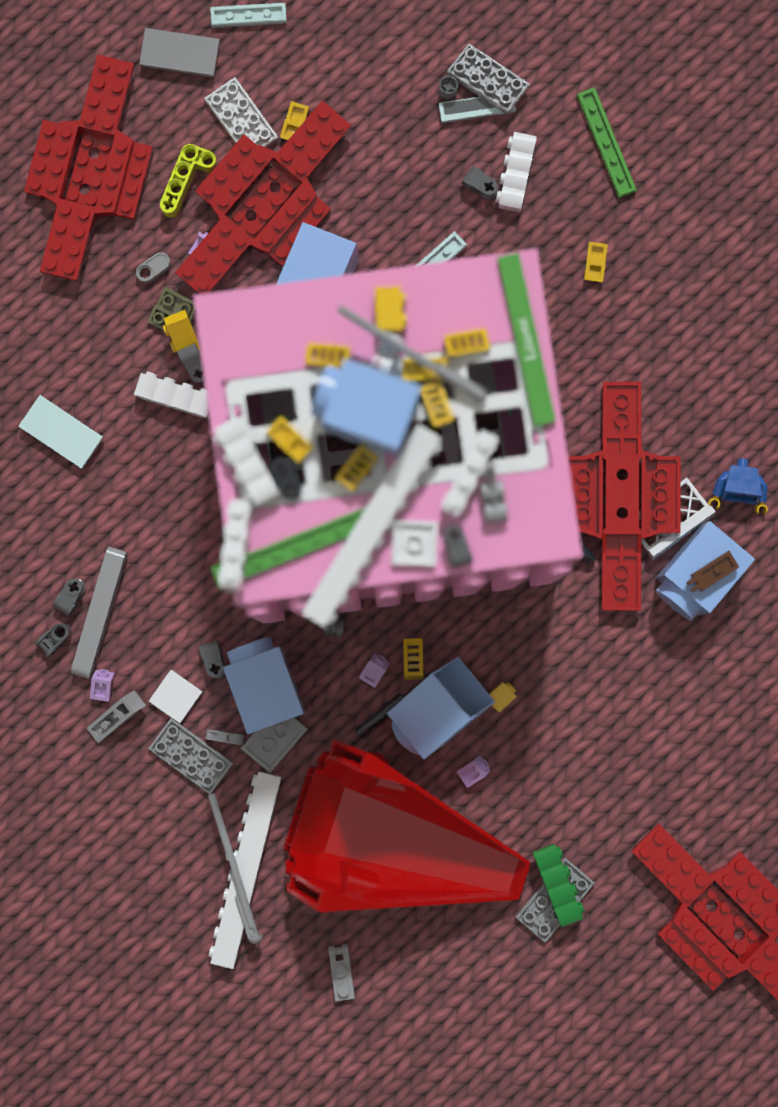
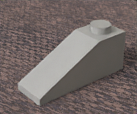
[87,690,146,743]

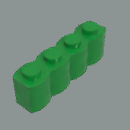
[532,843,585,927]

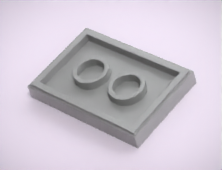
[240,717,307,773]

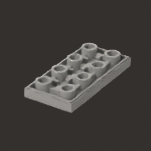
[139,28,220,77]
[447,44,530,115]
[148,718,233,795]
[515,857,595,943]

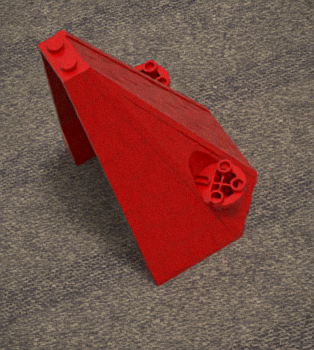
[284,739,530,912]

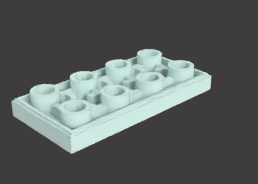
[19,395,104,469]

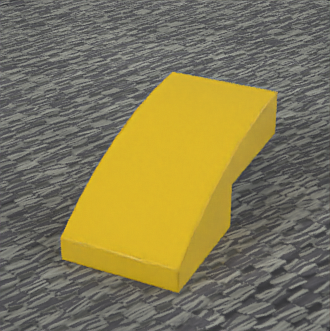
[280,101,310,140]
[584,242,608,282]
[402,357,448,381]
[266,416,314,463]

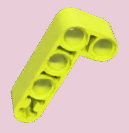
[160,144,218,218]

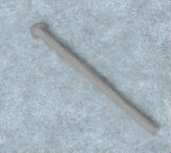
[336,304,487,404]
[208,793,263,944]

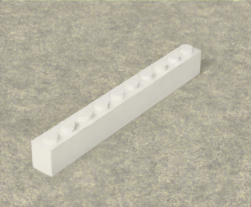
[302,424,442,626]
[208,771,282,969]

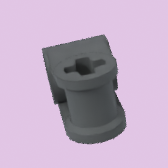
[461,166,498,200]
[177,343,205,382]
[443,525,474,569]
[53,578,86,616]
[34,623,72,658]
[199,640,225,678]

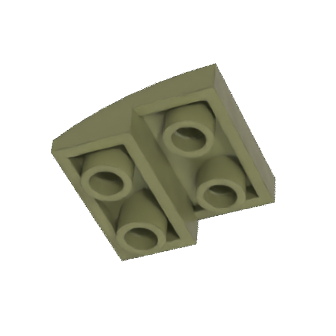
[147,286,196,330]

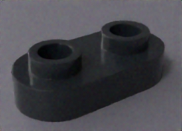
[271,458,302,501]

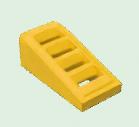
[444,328,491,359]
[305,343,351,369]
[421,381,454,429]
[335,444,379,492]
[403,638,424,680]

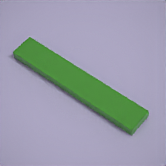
[577,87,637,199]

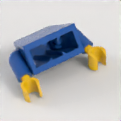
[708,458,768,514]

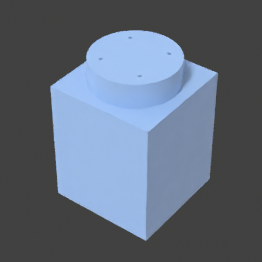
[276,222,360,284]
[311,359,421,457]
[655,521,755,621]
[223,637,306,735]
[387,657,495,759]

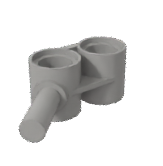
[480,463,508,524]

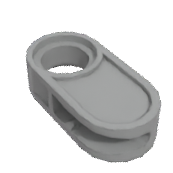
[136,252,171,283]
[205,729,244,745]

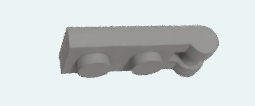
[328,944,355,1001]

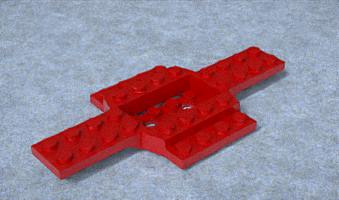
[24,54,153,282]
[175,100,351,295]
[567,382,681,611]
[631,823,778,1001]

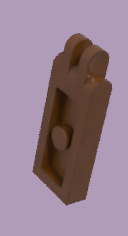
[686,551,740,592]

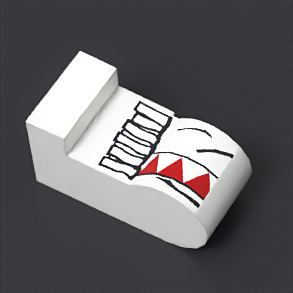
[372,332,402,374]

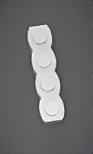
[496,132,537,213]
[134,372,209,419]
[213,417,280,507]
[441,430,497,518]
[219,499,253,593]

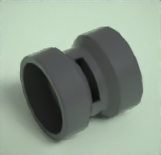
[439,76,458,100]
[323,618,345,638]

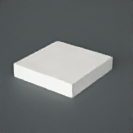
[392,520,438,567]
[149,670,203,723]

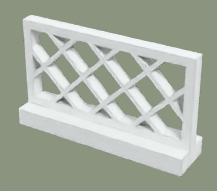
[639,478,715,560]

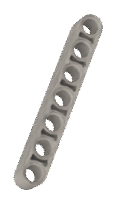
[71,547,128,679]

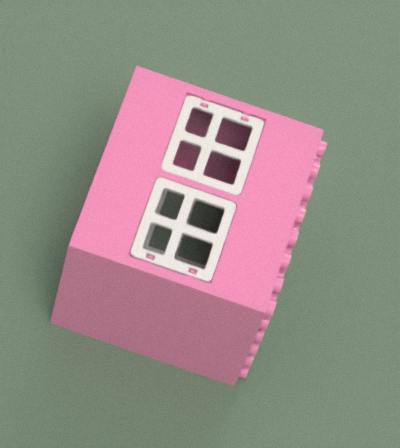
[194,249,582,623]

